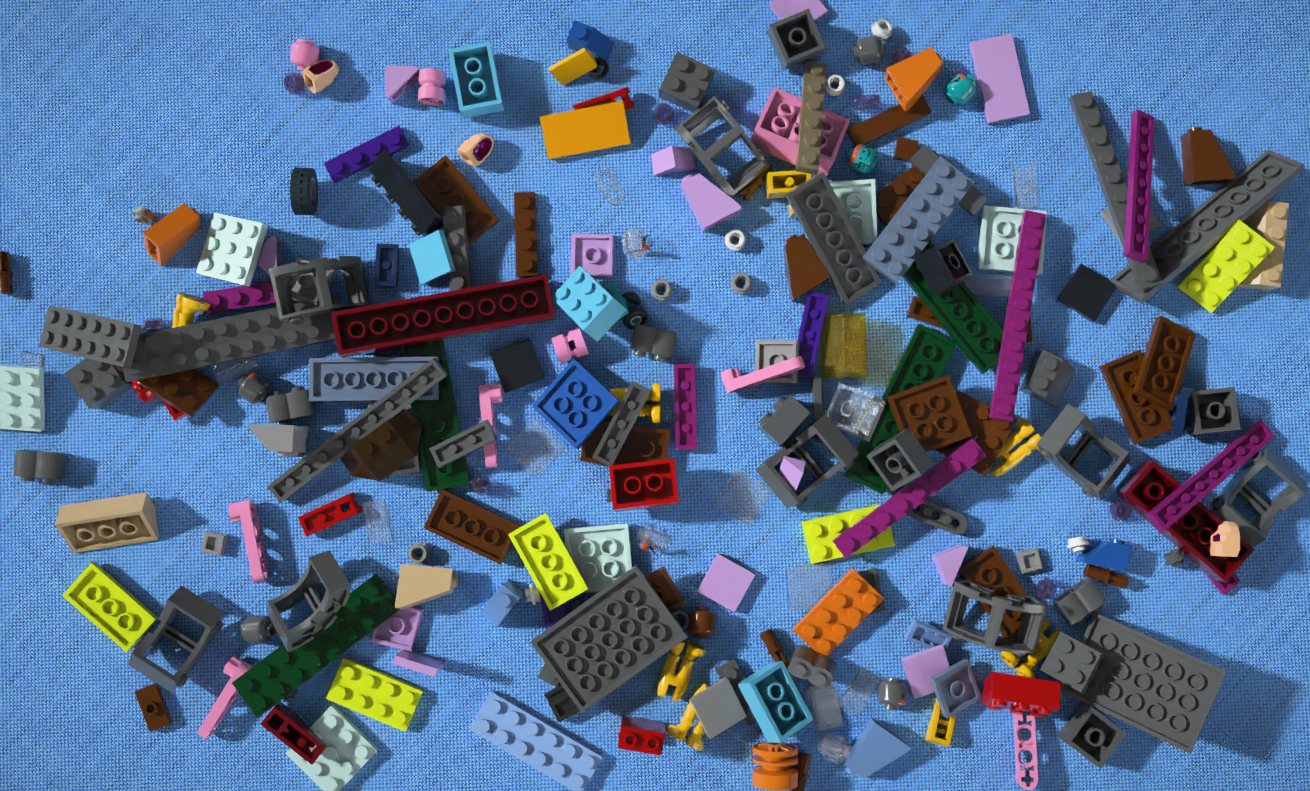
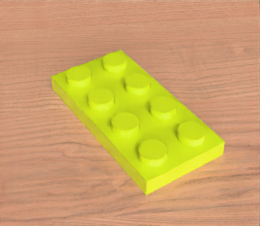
[1176,220,1275,313]
[801,504,895,564]
[508,513,589,611]
[62,562,158,653]
[326,657,424,732]

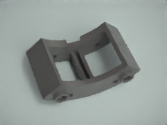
[675,96,769,197]
[269,256,371,324]
[1037,404,1131,499]
[755,414,859,509]
[1211,448,1307,548]
[268,550,351,652]
[942,580,1048,656]
[128,585,225,693]

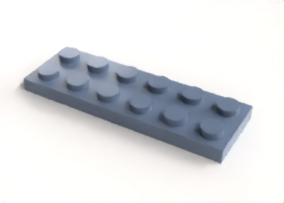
[862,156,974,284]
[309,357,439,402]

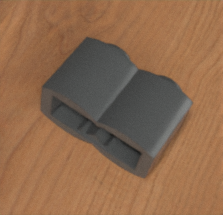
[629,324,677,362]
[265,386,316,423]
[13,450,66,483]
[1052,577,1107,625]
[787,645,837,689]

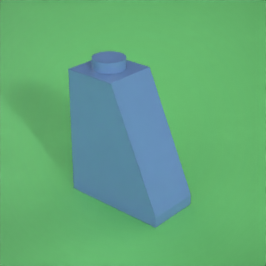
[481,579,525,627]
[843,718,911,779]

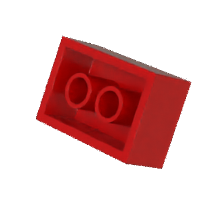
[609,458,681,512]
[982,672,1061,718]

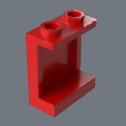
[618,715,665,755]

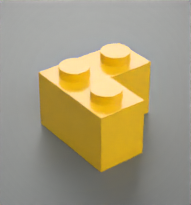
[765,170,811,218]

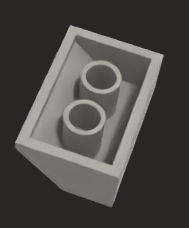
[249,424,312,457]

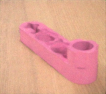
[721,356,805,394]
[479,384,503,468]
[228,499,269,584]
[197,655,253,740]
[1013,713,1038,790]

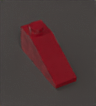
[260,702,327,765]

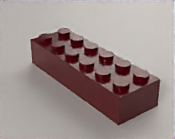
[1116,461,1255,582]

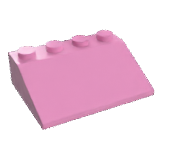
[750,87,850,177]

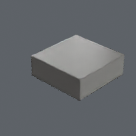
[200,531,228,556]
[1015,548,1043,574]

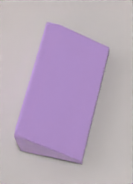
[778,456,805,493]

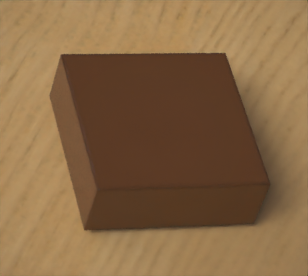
[893,137,919,162]

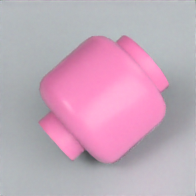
[290,39,320,70]

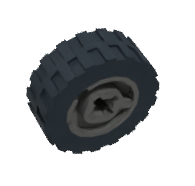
[290,167,318,216]

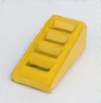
[925,699,957,747]

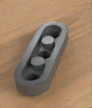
[907,500,968,534]

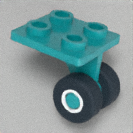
[605,282,648,329]

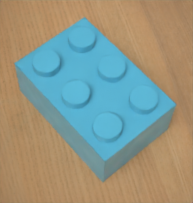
[448,41,505,118]
[552,266,627,342]
[738,661,814,743]

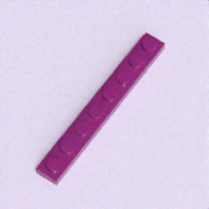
[1124,109,1155,263]
[1146,420,1275,532]
[832,438,986,559]

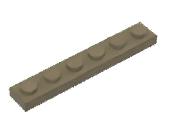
[796,60,826,175]

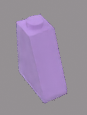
[680,173,742,232]

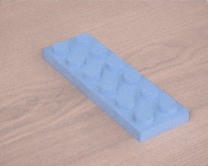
[469,690,603,791]

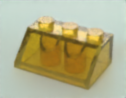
[819,313,867,380]

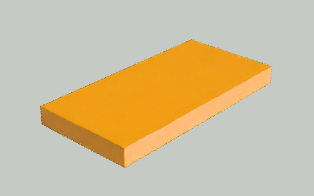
[540,100,631,159]

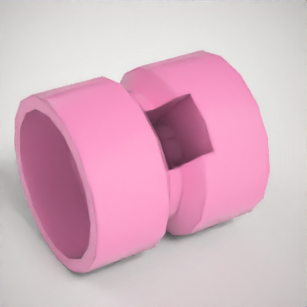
[418,68,447,106]
[551,328,589,364]

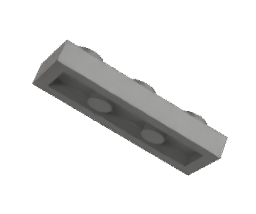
[429,420,497,468]
[715,658,757,726]

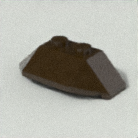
[340,408,423,481]

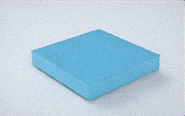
[409,230,456,285]

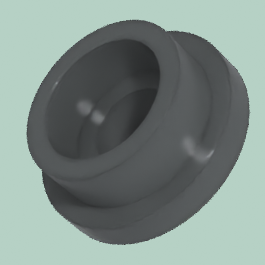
[1163,548,1186,567]

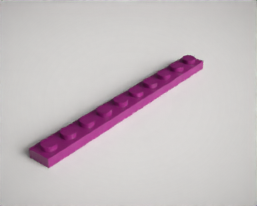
[989,210,1046,422]

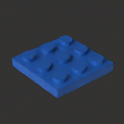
[532,358,621,449]

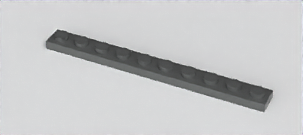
[1069,91,1163,291]
[267,358,448,503]

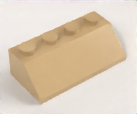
[1237,201,1289,291]
[55,492,159,553]

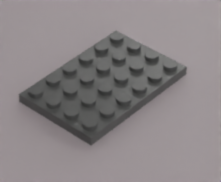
[530,565,688,713]
[1060,613,1227,754]

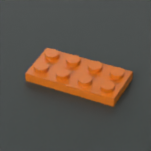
[792,568,884,656]

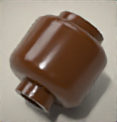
[688,606,716,638]

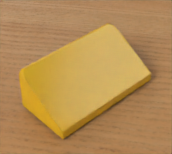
[549,48,598,85]

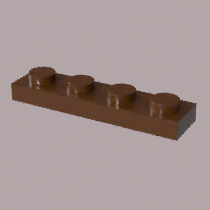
[514,192,538,277]

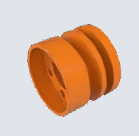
[752,742,798,791]

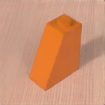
[885,47,943,112]
[143,203,201,267]

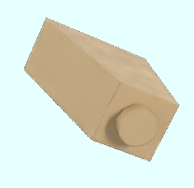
[395,564,458,610]

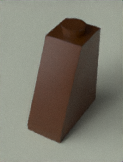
[1181,127,1236,186]
[783,234,831,302]

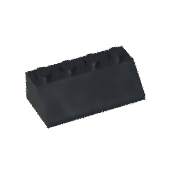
[369,149,443,237]

